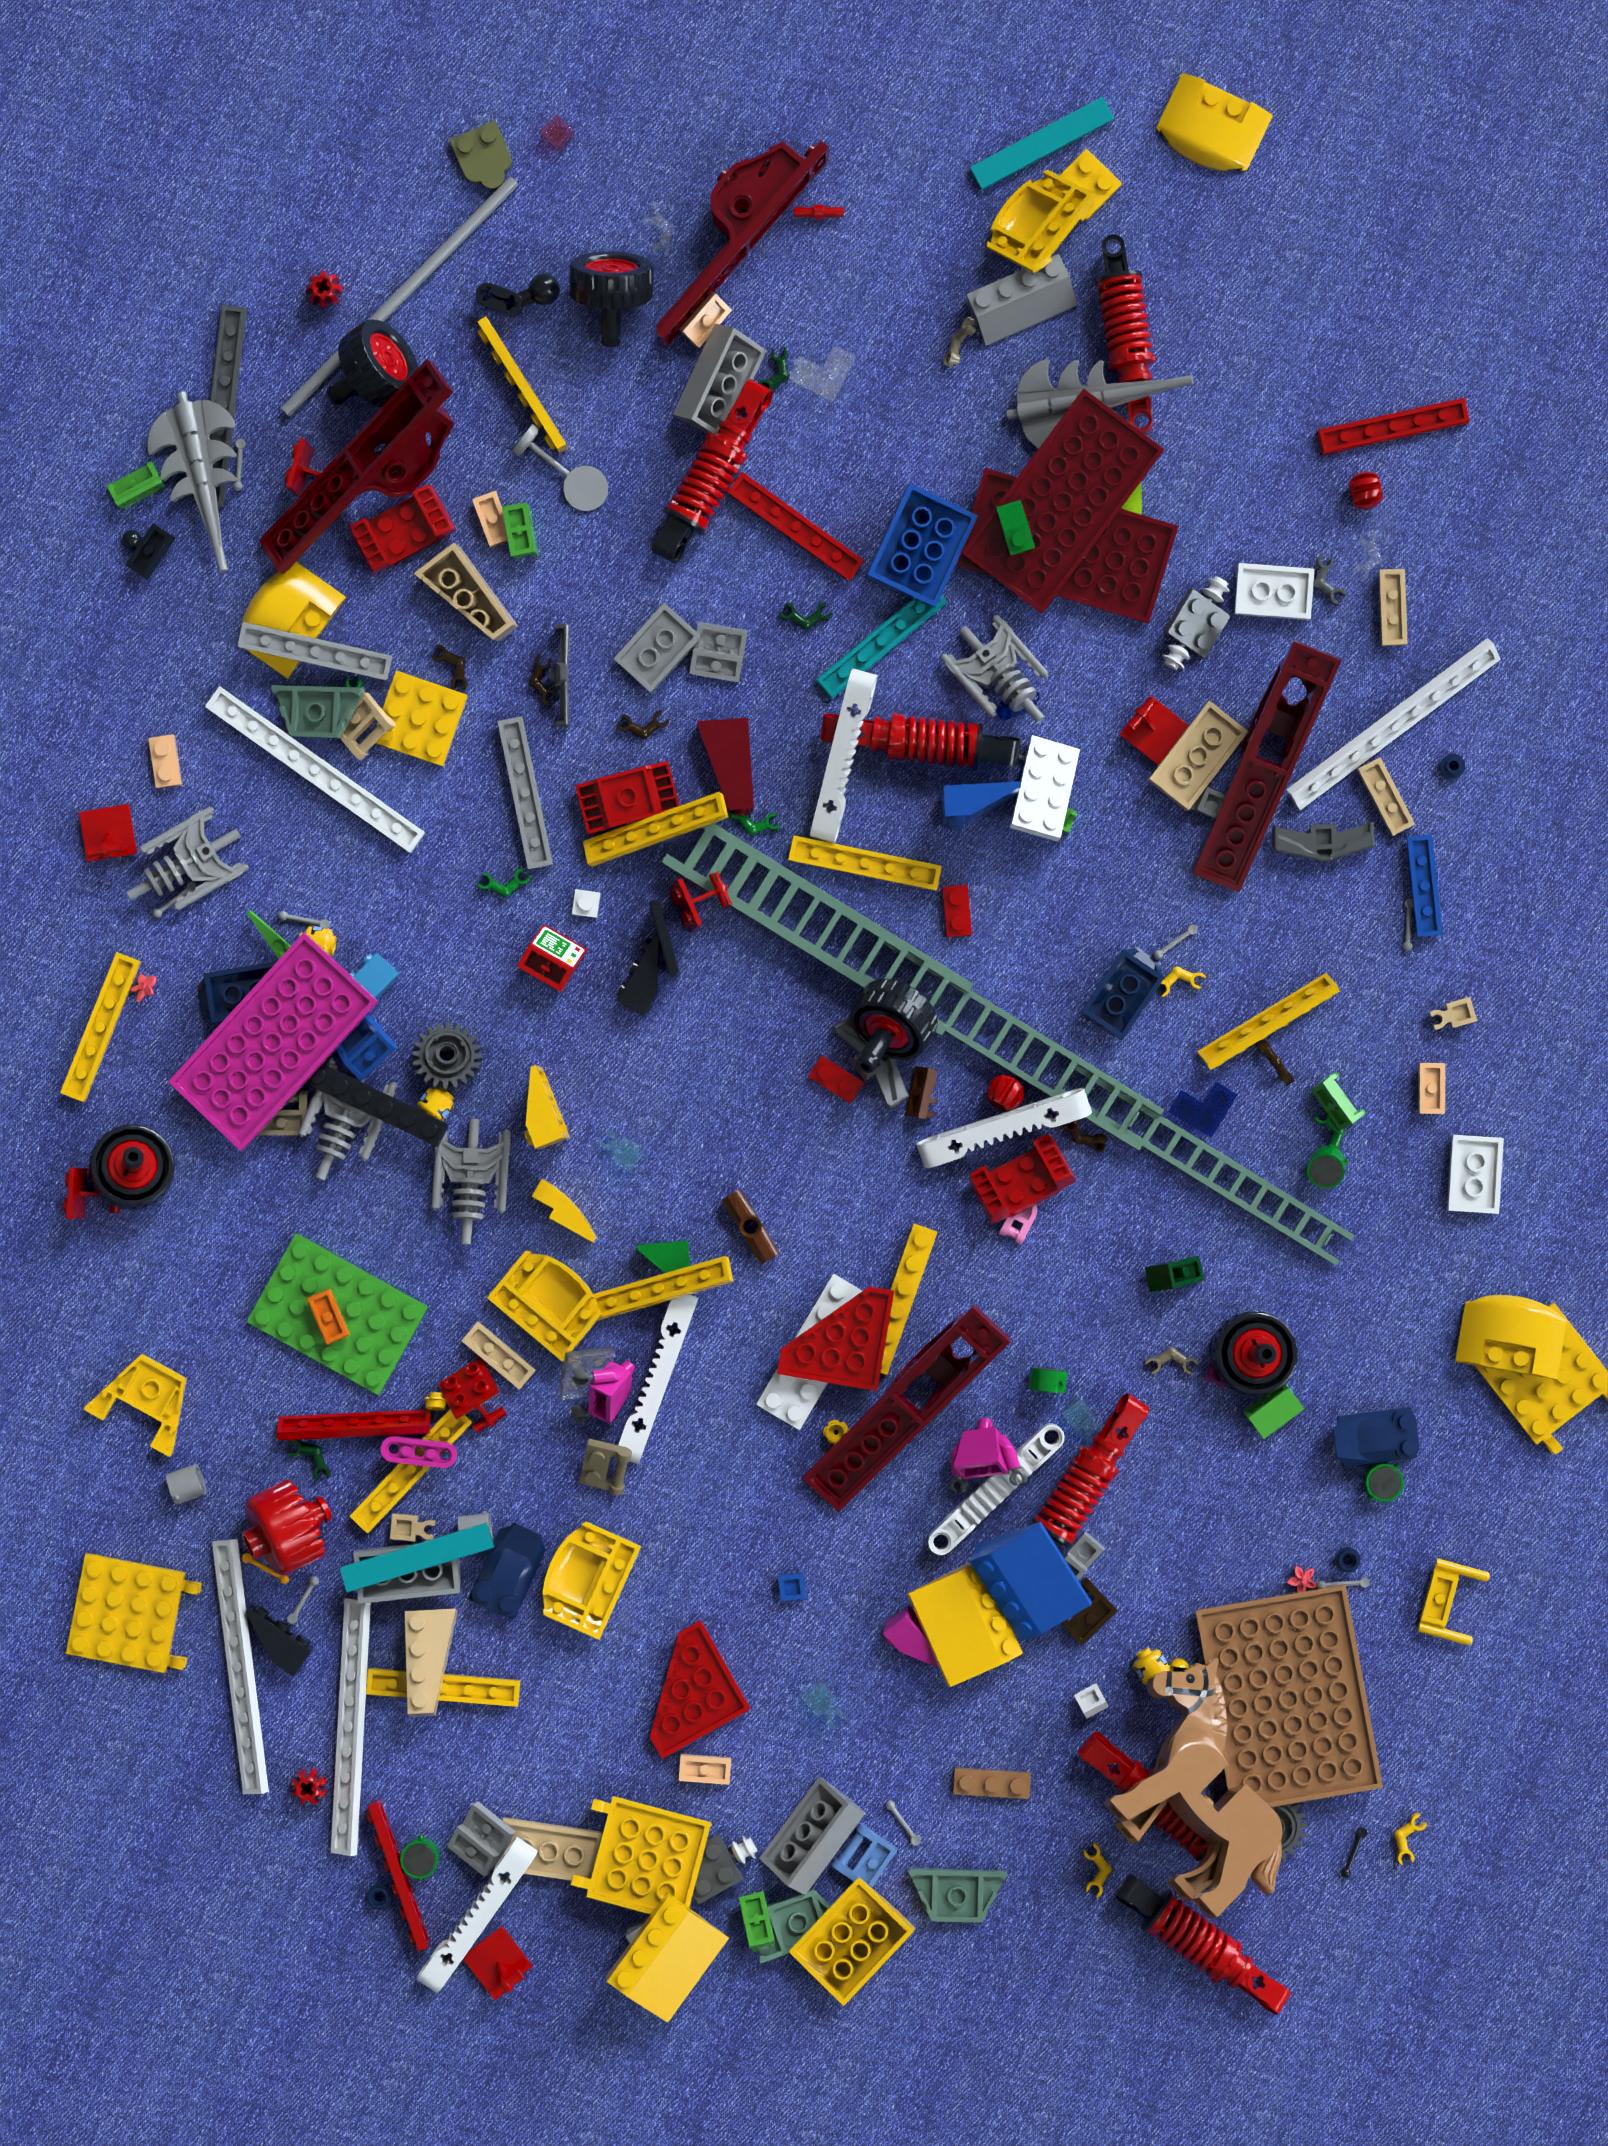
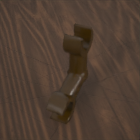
[431,644,468,691]
[529,653,559,707]
[616,710,670,740]
[1255,1039,1295,1087]
[1062,1119,1107,1152]

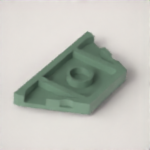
[271,685,365,739]
[909,1868,1007,1923]
[758,1888,831,1964]

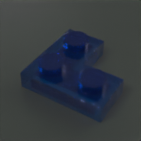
[1168,1082,1238,1138]

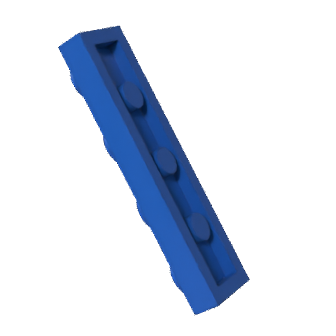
[1406,834,1443,938]

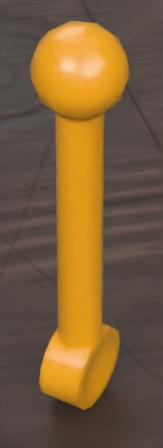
[242,1553,289,1584]

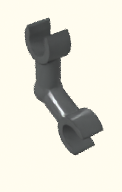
[1314,554,1346,606]

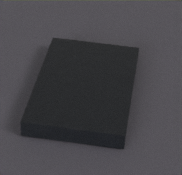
[649,899,681,977]

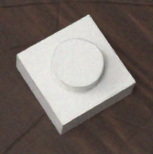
[572,889,601,918]
[1074,1683,1109,1719]

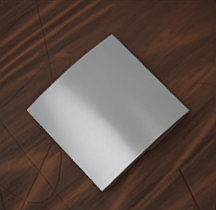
[689,622,748,683]
[447,1802,516,1877]

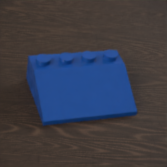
[864,483,978,608]
[940,781,1021,830]
[969,1521,1092,1641]

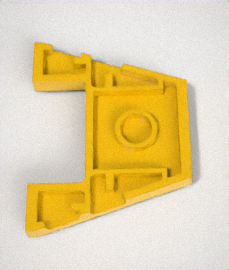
[83,1354,187,1457]

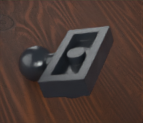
[122,524,176,580]

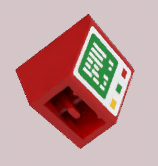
[517,924,588,993]

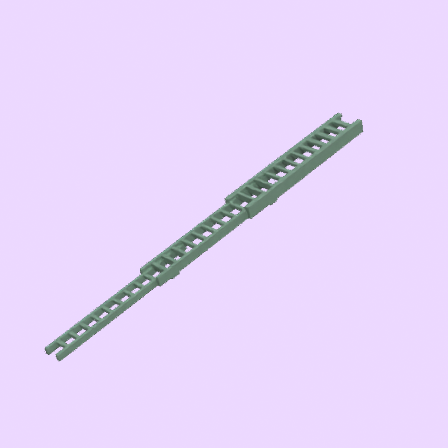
[662,823,1355,1266]

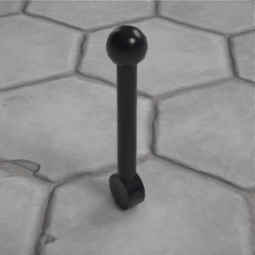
[1341,1827,1368,1878]

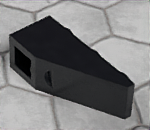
[616,935,660,1017]
[245,1605,314,1676]

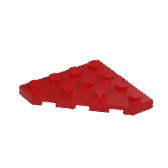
[777,1286,894,1391]
[650,1619,751,1759]

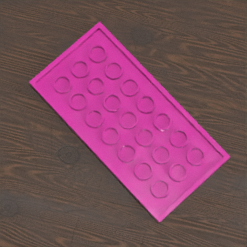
[168,932,379,1151]

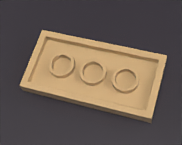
[1148,700,1248,811]
[500,1817,603,1881]

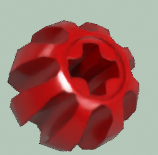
[305,271,343,309]
[1349,471,1383,509]
[986,1075,1024,1112]
[290,1768,327,1806]

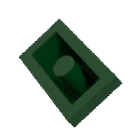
[1145,1256,1204,1292]

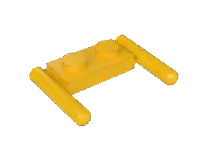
[1417,1558,1490,1646]

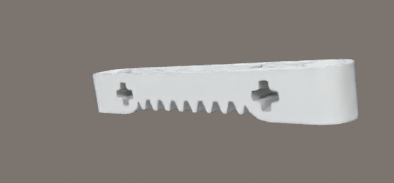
[810,669,878,843]
[916,1088,1092,1168]
[618,1295,698,1464]
[928,1423,1065,1555]
[416,1836,538,1993]

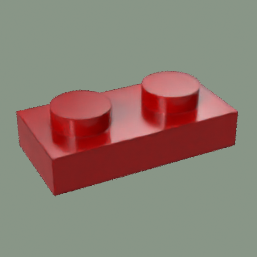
[942,885,972,938]
[808,1055,864,1103]

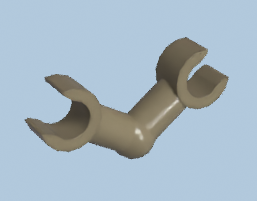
[943,317,977,368]
[1144,1347,1199,1374]

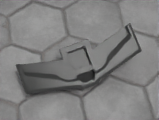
[550,624,570,728]
[1272,822,1375,862]
[830,1016,909,1112]

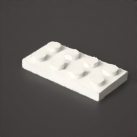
[1010,735,1080,842]

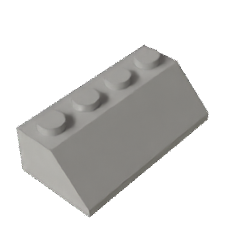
[965,254,1078,347]
[673,324,767,435]
[353,1543,461,1604]
[759,1776,865,1895]

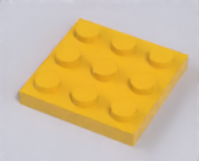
[375,670,468,767]

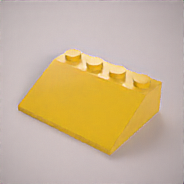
[524,1065,570,1149]
[907,1562,1023,1687]
[788,1877,916,2006]
[606,1892,729,2023]

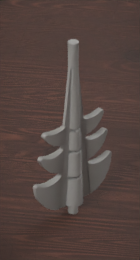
[1007,359,1193,448]
[148,392,238,573]

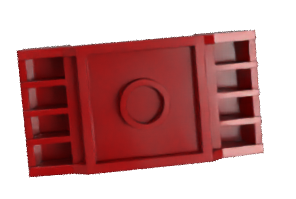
[349,484,457,575]
[575,761,680,835]
[969,1134,1077,1225]

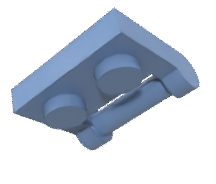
[831,1822,898,1887]

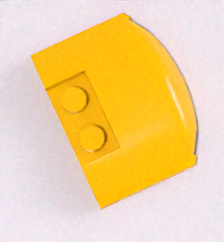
[1156,73,1273,172]
[987,170,1095,273]
[240,562,346,679]
[487,1251,602,1362]
[1455,1295,1567,1380]
[543,1522,641,1640]

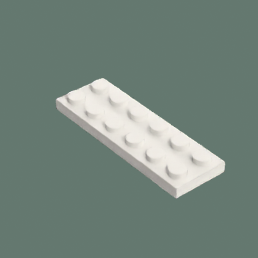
[756,1273,862,1430]

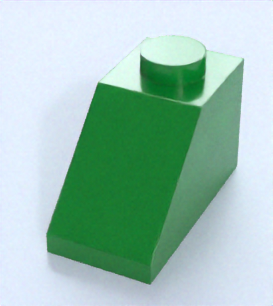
[996,500,1035,556]
[637,1240,691,1273]

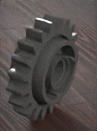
[412,1021,482,1092]
[1271,1803,1308,1860]

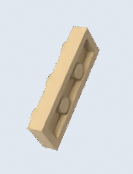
[1378,569,1408,646]
[1357,757,1415,837]
[462,1321,536,1390]

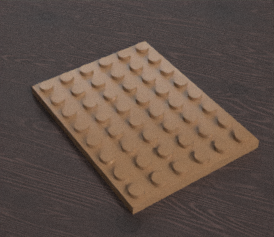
[1195,1584,1383,1807]

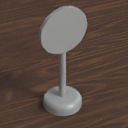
[511,424,608,511]

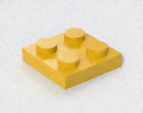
[1060,149,1122,221]

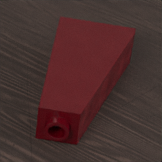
[697,718,754,816]

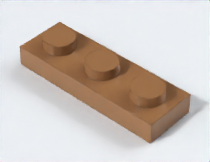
[953,1767,1031,1799]

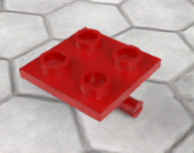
[285,438,321,497]
[1119,695,1189,765]
[79,804,138,862]
[669,871,732,933]
[63,1168,120,1219]
[438,1357,508,1434]
[463,1925,533,2000]

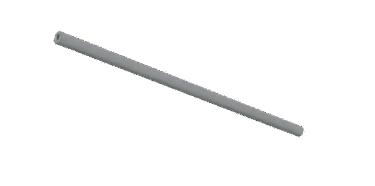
[281,176,519,417]

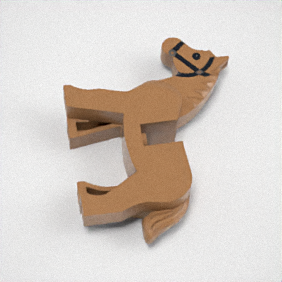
[1103,1658,1282,1919]

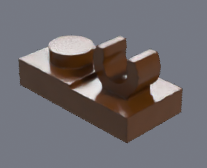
[905,1066,937,1119]

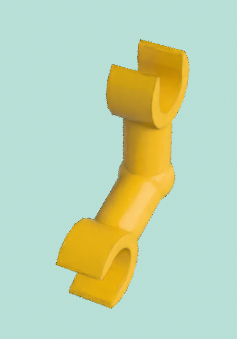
[1161,966,1206,997]
[1394,1812,1427,1865]
[1084,1842,1112,1898]

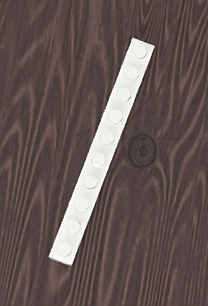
[1287,638,1501,810]
[205,686,425,853]
[212,1539,269,1794]
[331,1598,371,1856]

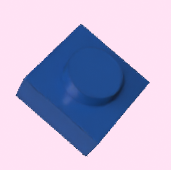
[778,1572,806,1601]

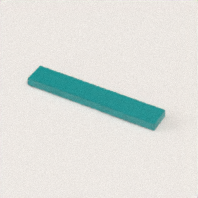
[970,96,1115,191]
[816,595,947,700]
[340,1522,494,1592]

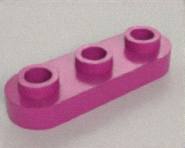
[381,1436,458,1468]

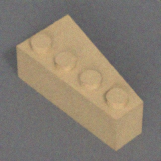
[414,543,519,642]
[405,1608,458,1717]

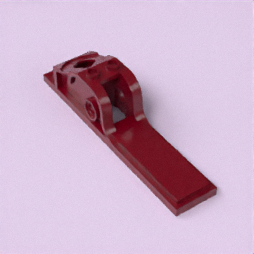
[656,140,829,349]
[259,359,454,574]
[1192,640,1342,892]
[802,1305,1012,1513]

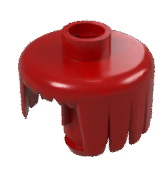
[241,1480,332,1576]

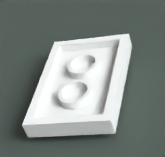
[1234,563,1314,620]
[1447,1135,1504,1214]

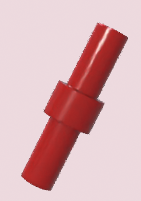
[794,204,844,220]

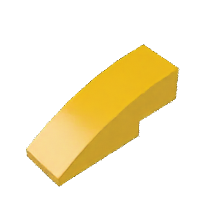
[532,1179,597,1242]

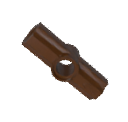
[722,1189,780,1265]

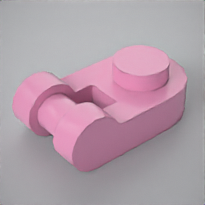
[998,1205,1037,1245]

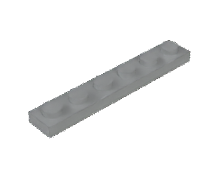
[237,622,392,680]
[497,716,553,870]

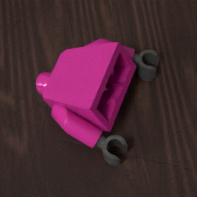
[571,1361,635,1424]
[950,1418,1028,1492]

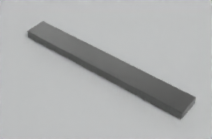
[209,305,248,508]

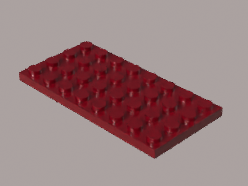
[961,388,1165,614]
[956,468,1179,624]

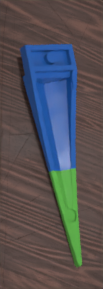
[247,910,398,1081]

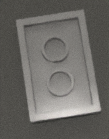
[614,603,702,693]

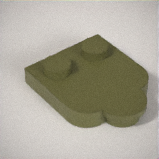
[450,120,512,189]

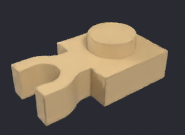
[1428,997,1477,1030]
[390,1513,436,1542]

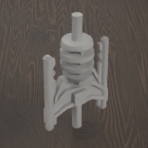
[940,615,1049,724]
[126,806,249,911]
[298,1058,398,1181]
[431,1119,511,1245]

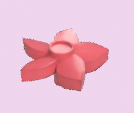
[131,974,156,1002]
[1286,1565,1317,1592]

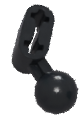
[476,273,560,317]

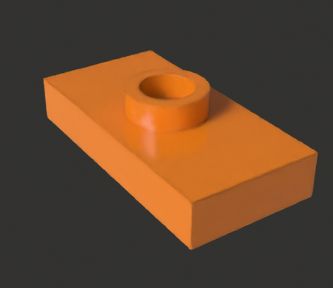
[306,1288,351,1345]

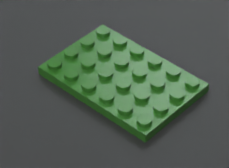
[246,1233,429,1395]

